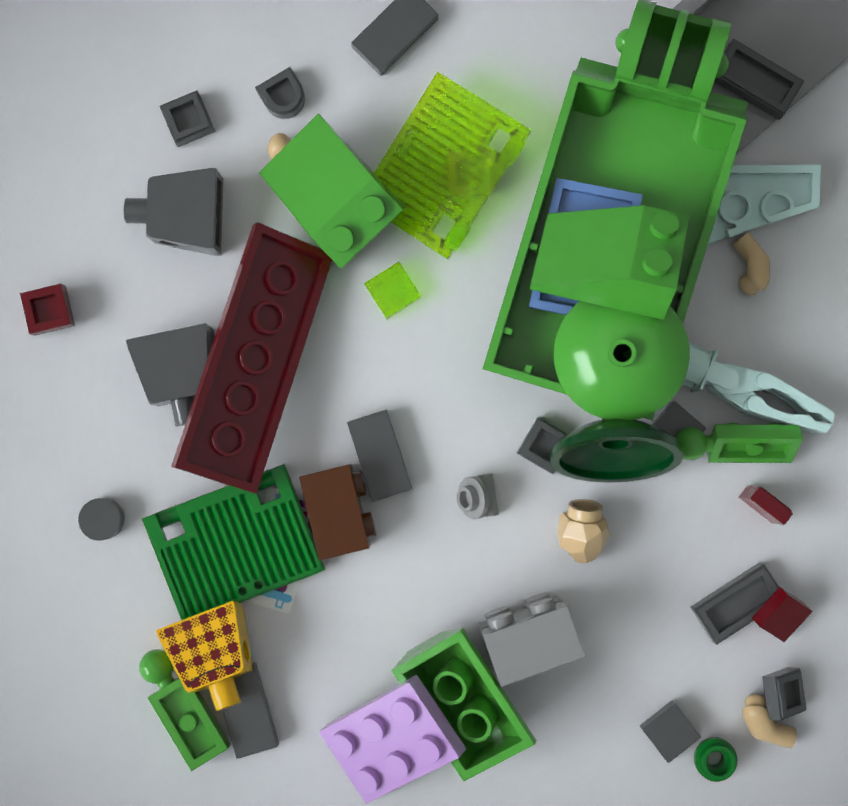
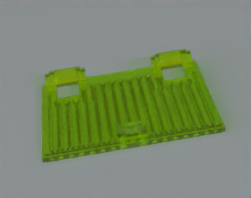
[374,71,531,259]

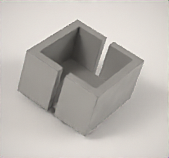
[478,592,585,687]

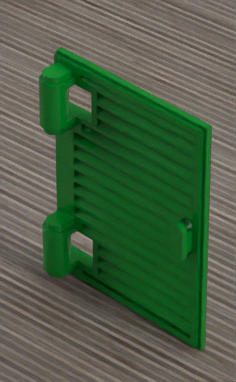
[142,464,326,620]

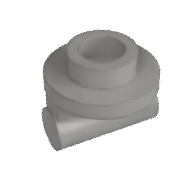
[457,473,499,519]

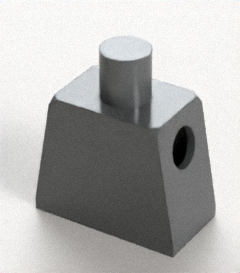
[124,168,223,256]
[126,323,215,427]

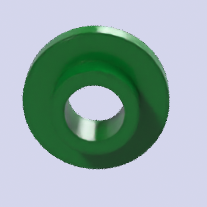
[694,737,738,782]

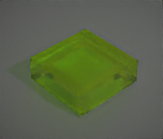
[364,261,421,320]

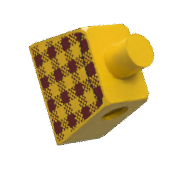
[156,601,252,711]

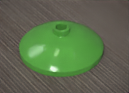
[554,301,690,420]

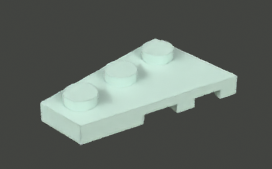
[708,164,821,244]

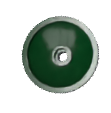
[550,418,683,483]

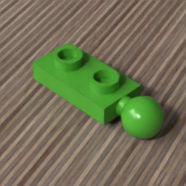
[675,423,803,463]
[139,649,231,772]

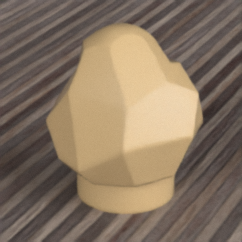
[558,499,610,563]

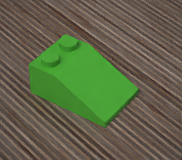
[259,113,406,269]
[530,205,689,320]

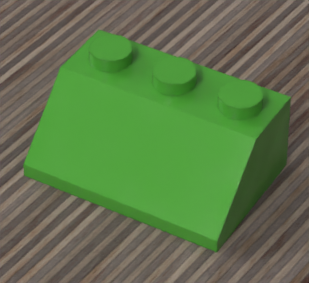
[391,628,537,782]

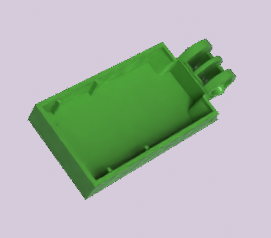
[482,0,748,421]

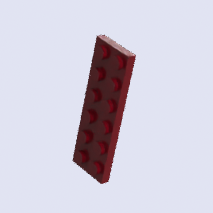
[171,222,332,494]

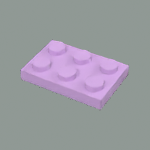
[319,675,466,804]

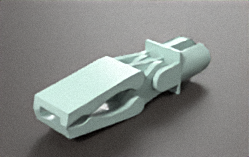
[682,343,835,434]

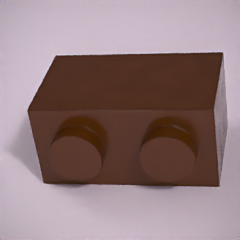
[299,464,377,561]

